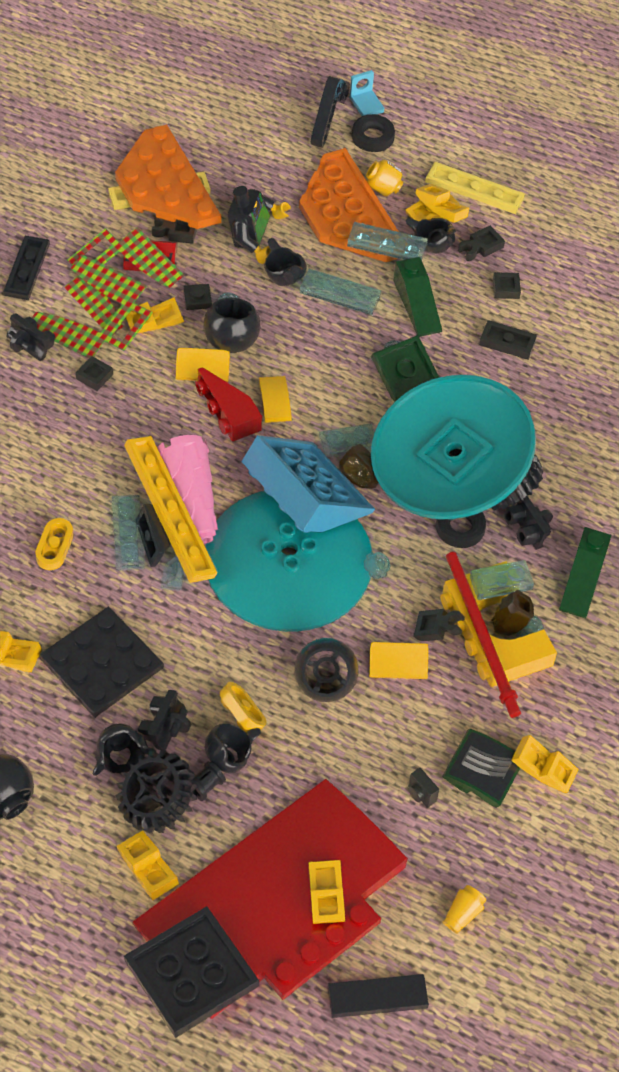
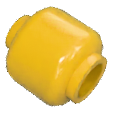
[366,159,403,197]

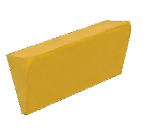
[176,348,230,382]
[369,642,428,679]

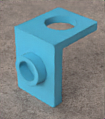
[349,70,385,116]

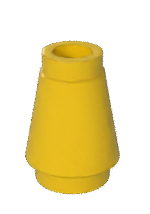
[443,885,486,934]

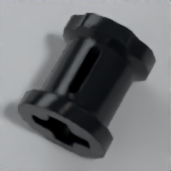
[191,761,226,801]

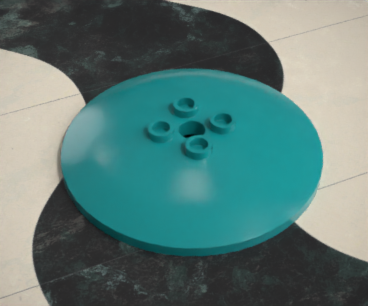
[371,375,536,519]
[205,491,373,632]

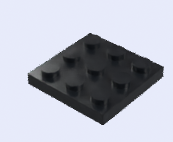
[39,606,164,718]
[124,906,260,1038]

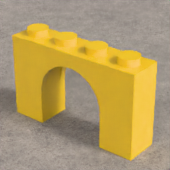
[440,561,557,687]

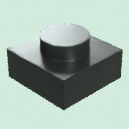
[493,272,521,299]
[184,284,212,310]
[75,356,113,391]
[408,767,440,808]

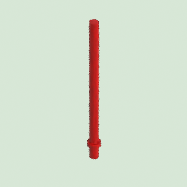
[446,552,521,718]

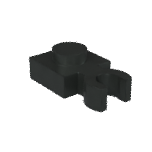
[152,217,197,244]
[458,225,505,261]
[413,609,465,641]

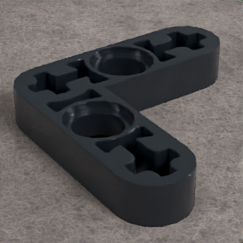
[310,76,350,148]

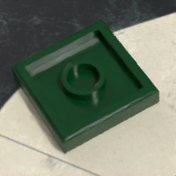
[371,335,440,402]

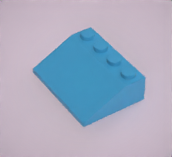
[241,435,375,532]

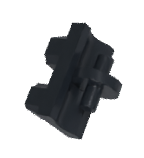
[6,313,55,361]
[503,496,553,550]
[138,690,192,751]

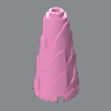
[157,435,218,545]

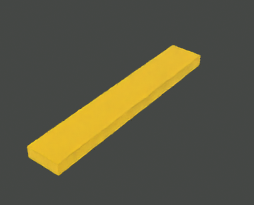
[124,436,218,583]

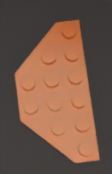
[115,124,221,229]
[299,148,410,263]

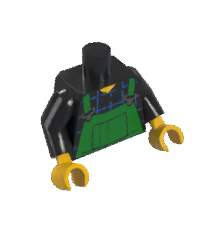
[228,186,291,264]

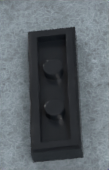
[3,235,50,300]
[328,974,429,1018]

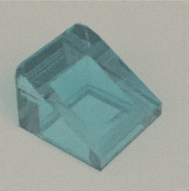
[161,555,185,591]

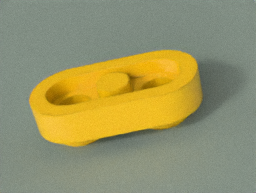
[35,518,73,570]
[219,682,267,732]

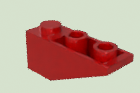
[195,367,262,442]

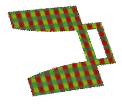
[64,227,185,336]
[32,254,153,358]

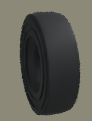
[352,114,395,152]
[436,512,486,548]

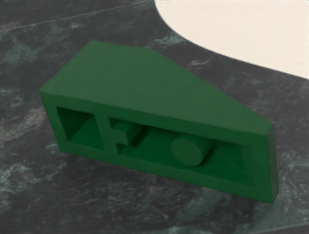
[393,257,442,337]
[559,527,612,619]

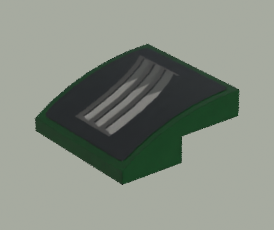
[442,729,520,808]

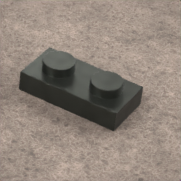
[479,320,537,360]

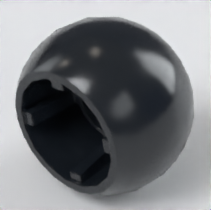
[204,298,261,353]
[294,638,359,702]
[0,754,34,820]

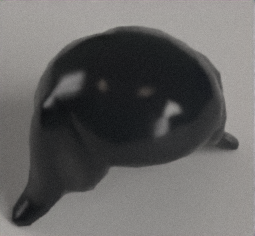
[406,218,456,254]
[264,238,307,286]
[92,723,157,776]
[204,723,261,773]

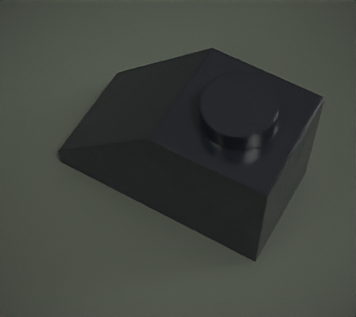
[135,504,171,567]

